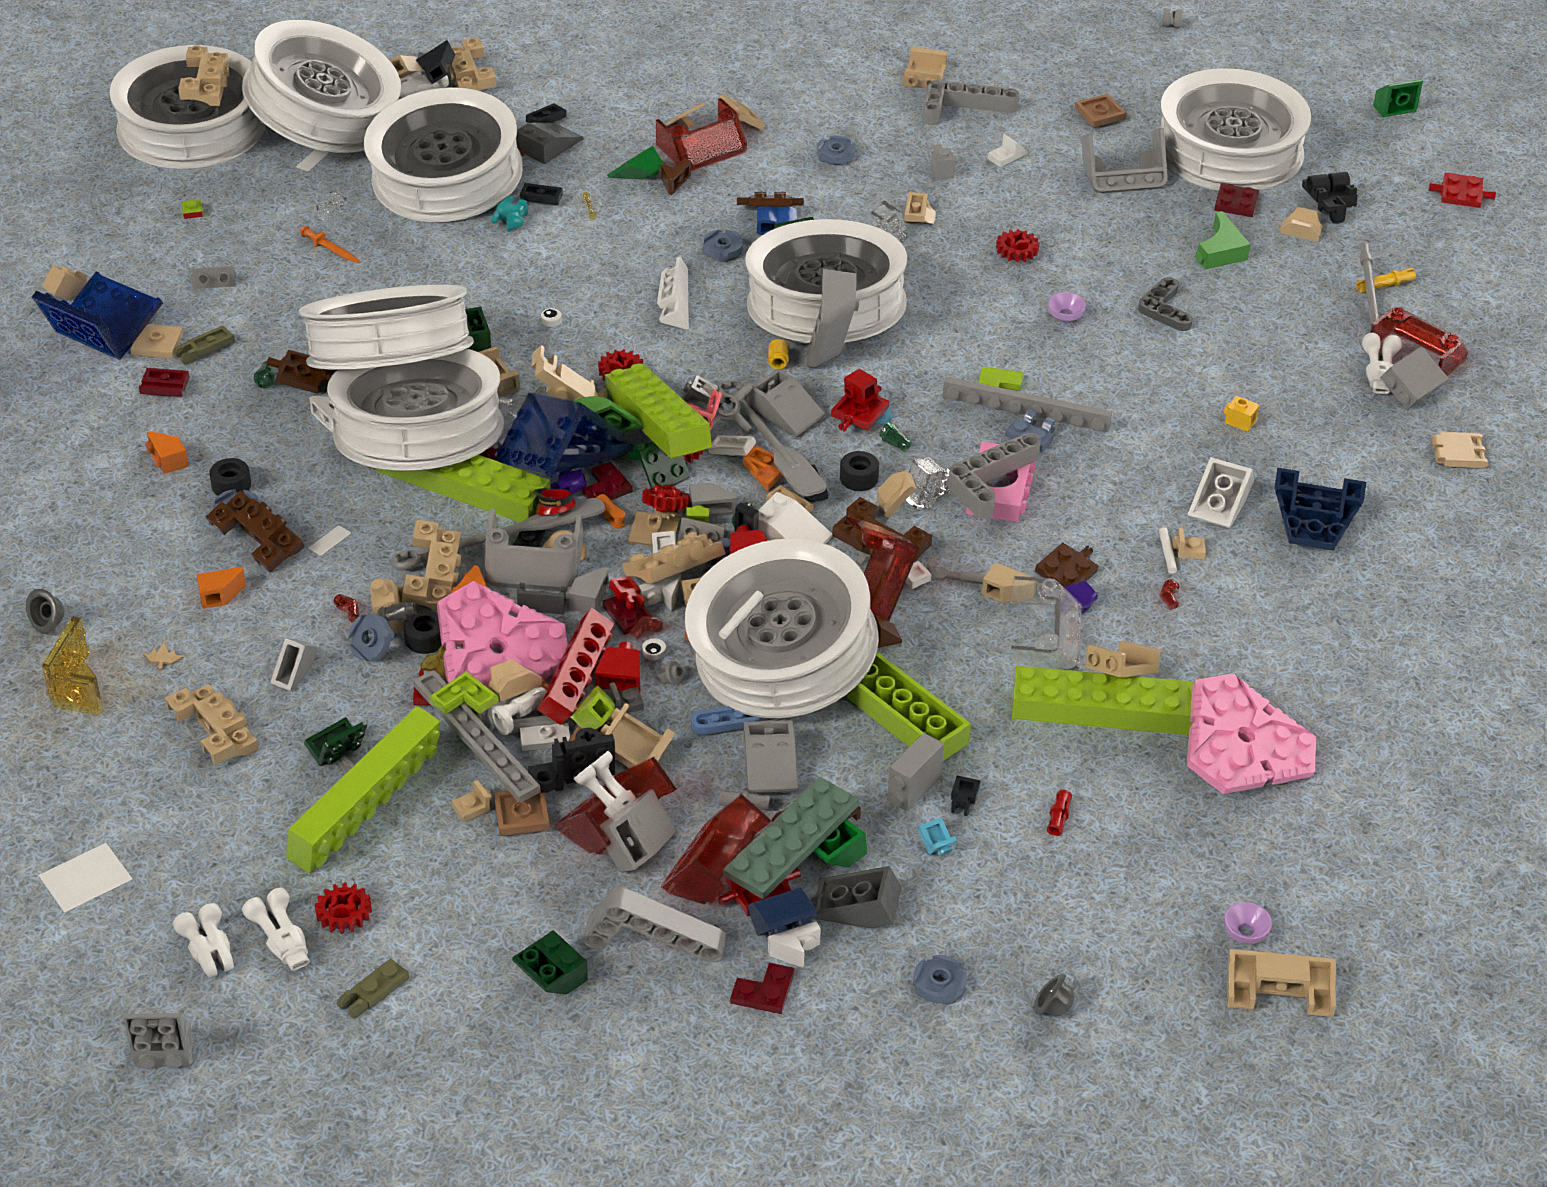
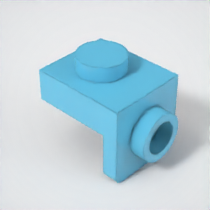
[917,817,957,856]

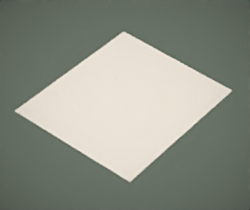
[38,843,132,913]

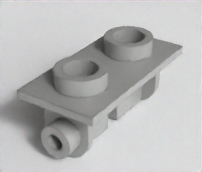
[192,266,236,289]
[679,517,728,542]

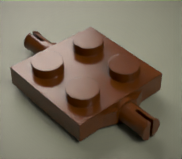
[737,191,804,207]
[266,349,333,394]
[1035,542,1099,593]

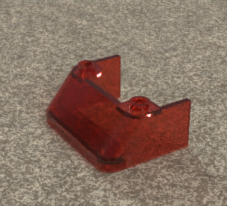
[656,98,747,171]
[1370,307,1468,376]
[846,515,917,621]
[555,757,677,854]
[661,794,771,905]

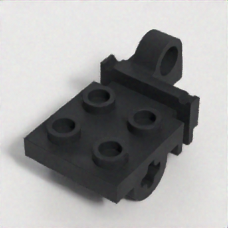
[1302,172,1358,223]
[528,728,615,793]

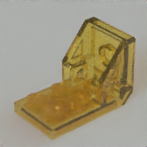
[42,616,103,716]

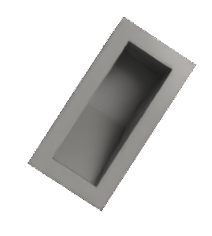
[689,482,737,516]
[566,567,609,613]
[270,638,318,691]

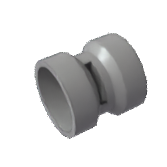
[1162,8,1182,28]

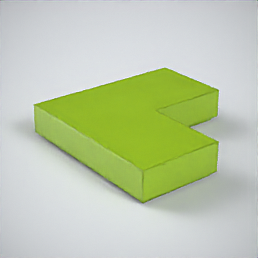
[978,366,1024,391]
[429,671,499,715]

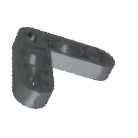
[1138,277,1193,331]

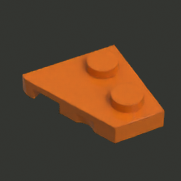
[743,445,783,491]

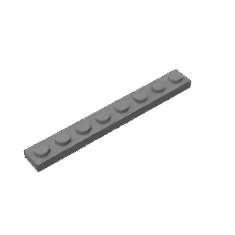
[943,376,1112,432]
[413,670,541,803]

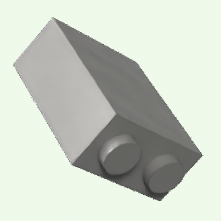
[1380,347,1449,410]
[887,733,944,811]

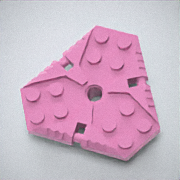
[437,581,568,709]
[1187,674,1316,794]

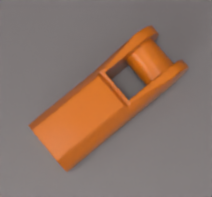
[596,494,626,529]

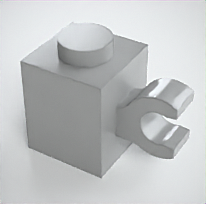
[930,144,955,180]

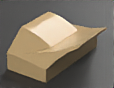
[904,192,936,225]
[1279,207,1323,242]
[877,471,917,518]
[488,659,542,702]

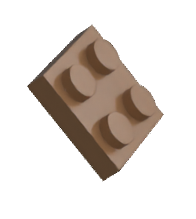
[1075,94,1127,128]
[494,791,550,836]

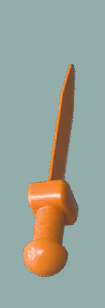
[300,226,361,263]

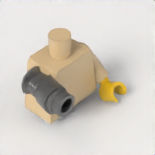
[370,578,417,634]

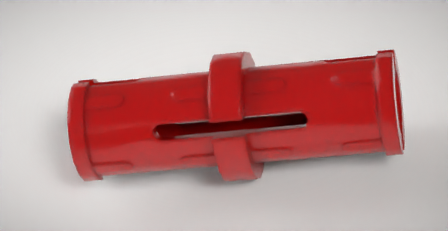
[1047,789,1072,836]

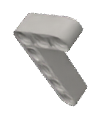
[923,80,1020,125]
[948,433,1041,519]
[583,887,726,962]

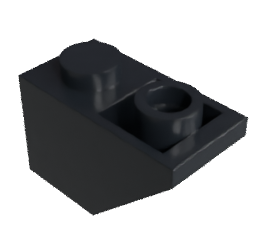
[416,40,455,84]

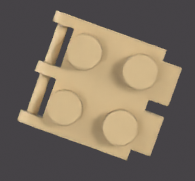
[1432,432,1489,468]

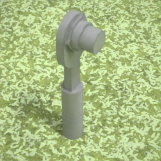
[926,561,986,583]

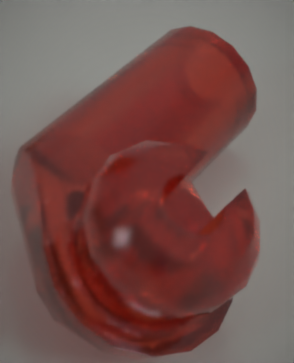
[1160,579,1180,610]
[333,594,360,622]
[629,616,663,640]

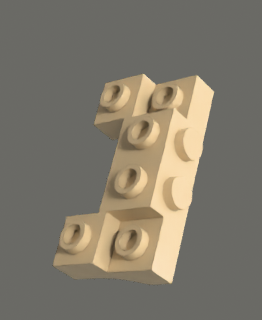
[449,38,497,91]
[178,45,229,106]
[531,345,607,409]
[402,520,462,612]
[622,531,725,584]
[165,684,259,766]
[1226,949,1336,1017]

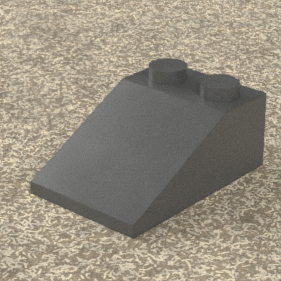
[516,123,583,164]
[812,866,901,928]

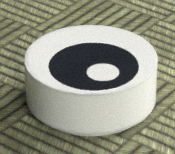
[541,308,562,327]
[642,638,666,661]

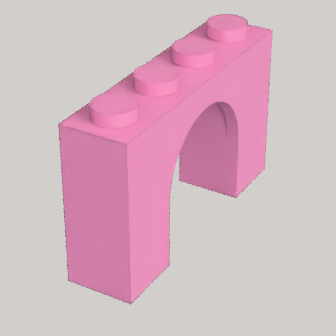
[966,441,1036,522]

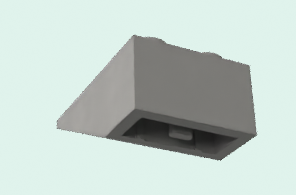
[749,368,825,436]
[743,720,798,793]
[595,789,677,872]
[123,1013,194,1068]

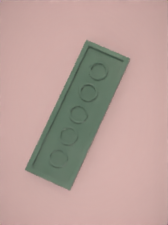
[723,777,860,899]

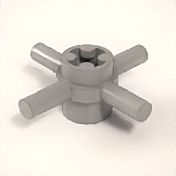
[702,381,754,433]

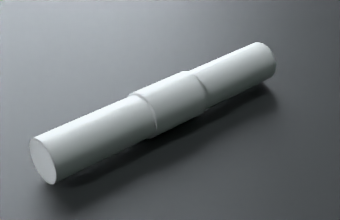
[1159,528,1177,573]
[718,591,764,639]

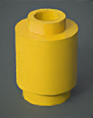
[768,339,789,369]

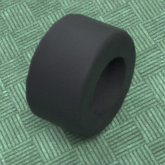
[840,451,879,491]
[209,458,251,496]
[403,610,442,654]

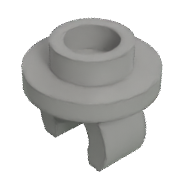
[657,661,683,685]

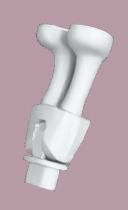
[1362,333,1402,394]
[574,751,636,818]
[242,887,310,971]

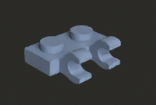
[1005,409,1056,452]

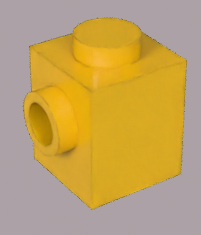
[1224,396,1260,432]

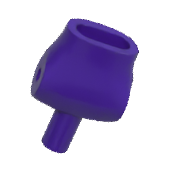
[550,469,587,494]
[1055,580,1098,616]

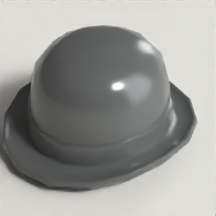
[26,589,64,634]
[1034,974,1075,1017]

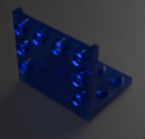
[32,271,163,360]
[495,393,625,478]

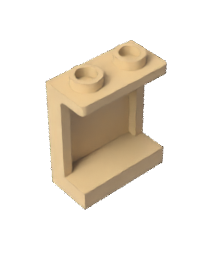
[903,47,948,89]
[478,346,520,397]
[1085,640,1161,677]
[600,703,676,778]

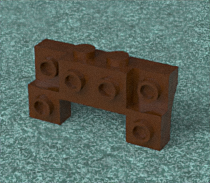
[206,490,305,573]
[832,497,932,572]

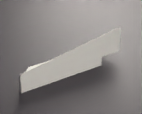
[657,256,689,330]

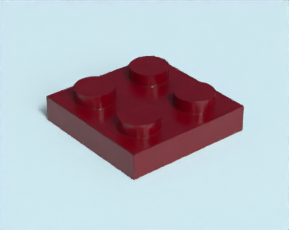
[1214,183,1259,218]

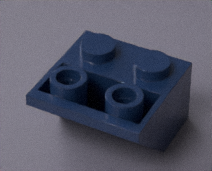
[747,888,817,938]

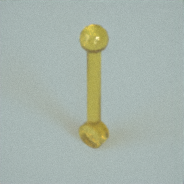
[582,192,597,219]

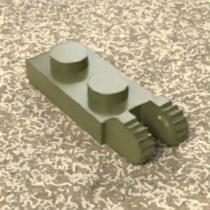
[174,325,235,365]
[337,958,409,1018]

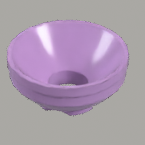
[1048,292,1086,323]
[1224,902,1272,944]

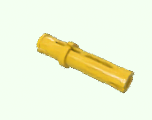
[1356,267,1416,293]

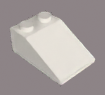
[1188,457,1254,529]
[758,492,833,544]

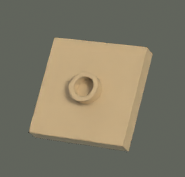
[718,95,765,130]
[130,324,184,359]

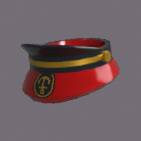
[533,488,576,516]

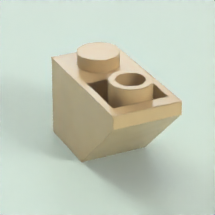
[389,55,423,78]
[41,265,93,300]
[982,562,1037,603]

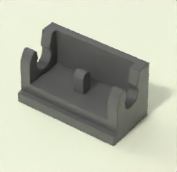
[517,582,567,615]

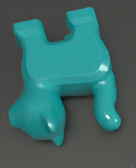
[491,196,528,232]

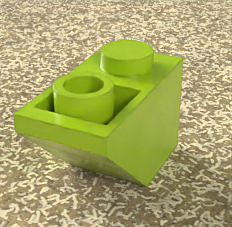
[571,686,615,729]

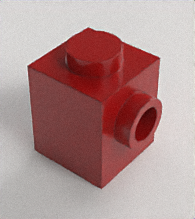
[844,368,878,405]

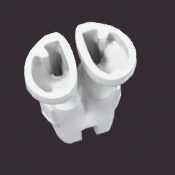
[399,72,449,98]
[478,687,546,736]
[173,903,234,977]

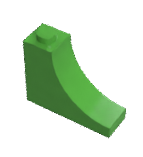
[1196,211,1251,270]

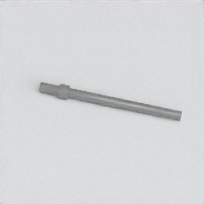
[1360,242,1381,336]

